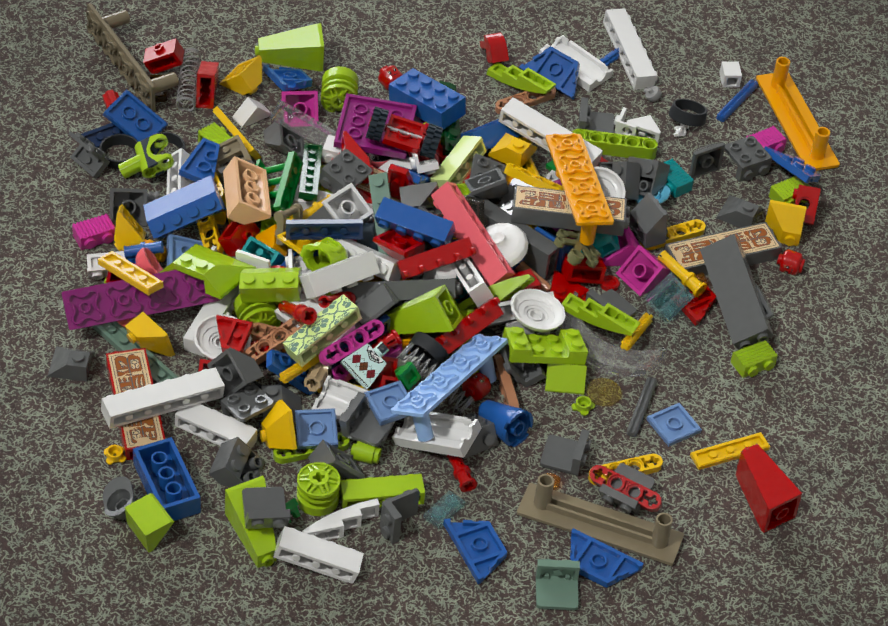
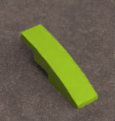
[486,62,556,94]
[457,274,535,311]
[562,293,640,336]

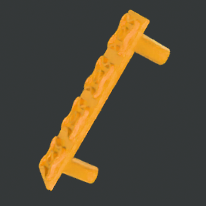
[756,57,840,171]
[545,133,614,246]

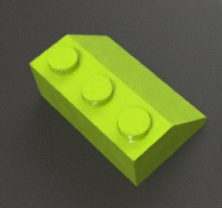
[239,267,302,303]

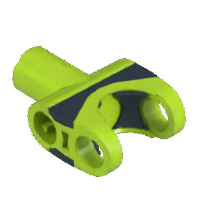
[118,134,174,179]

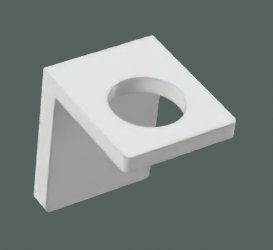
[614,107,637,136]

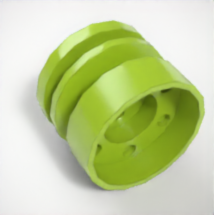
[321,66,359,113]
[233,294,281,333]
[297,462,340,516]

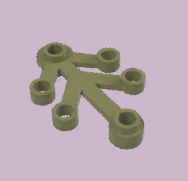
[553,229,601,268]

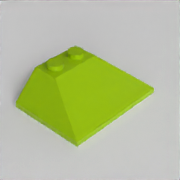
[160,244,256,299]

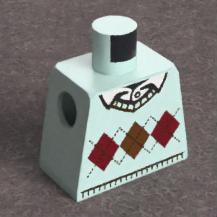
[340,342,389,390]

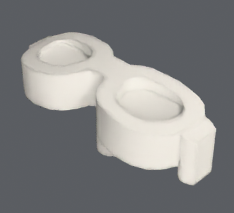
[673,123,689,137]

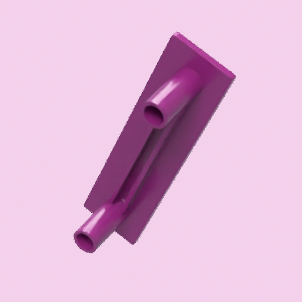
[61,270,222,330]

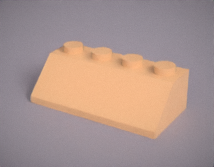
[223,156,272,225]

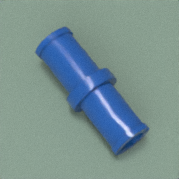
[124,241,164,258]

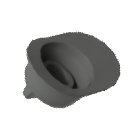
[103,476,136,521]

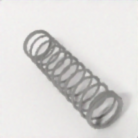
[176,48,201,112]
[398,342,474,414]

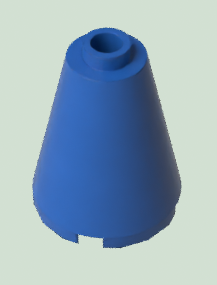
[478,400,533,447]

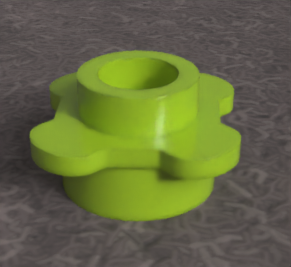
[571,396,595,416]

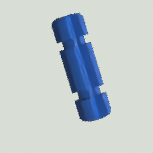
[600,48,620,66]

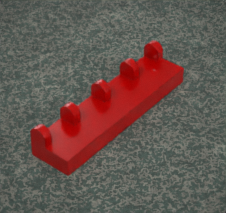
[396,237,477,280]
[435,297,504,354]

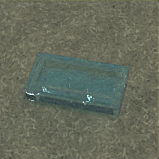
[423,490,465,529]

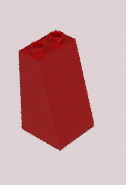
[735,443,802,533]

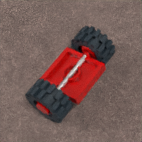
[365,106,443,159]

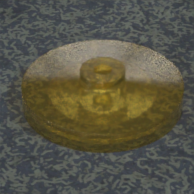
[586,378,621,406]

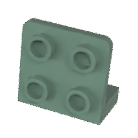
[535,559,580,610]

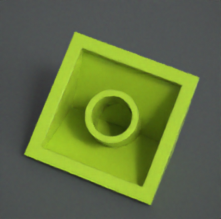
[545,364,587,395]
[124,493,174,553]

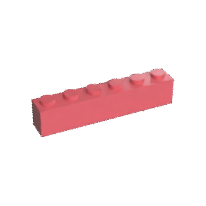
[431,181,515,286]

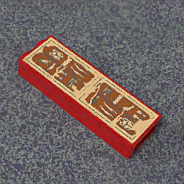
[106,348,165,460]

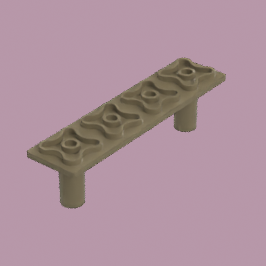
[86,3,179,112]
[517,474,684,566]

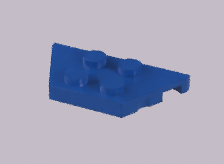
[519,46,580,100]
[263,64,312,91]
[764,146,821,183]
[443,519,507,584]
[570,528,644,588]

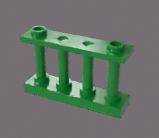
[256,151,303,219]

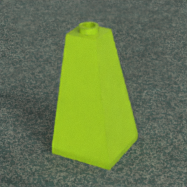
[255,23,324,72]
[384,284,463,334]
[225,476,276,568]

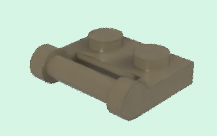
[215,135,252,172]
[274,203,303,246]

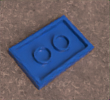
[103,89,168,142]

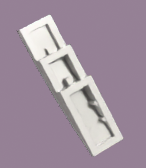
[303,499,380,540]

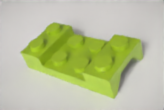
[502,327,588,365]

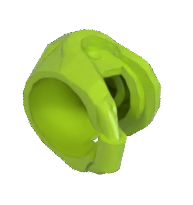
[300,237,348,271]

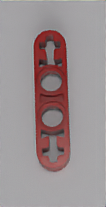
[589,465,662,512]

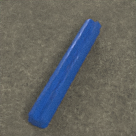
[716,79,758,122]

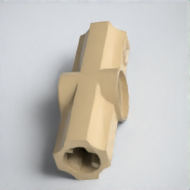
[304,362,332,392]

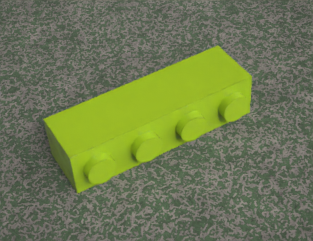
[340,474,425,509]

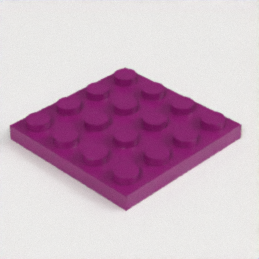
[333,93,417,159]

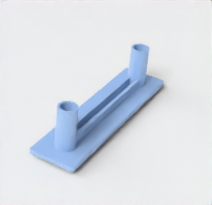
[391,334,508,442]

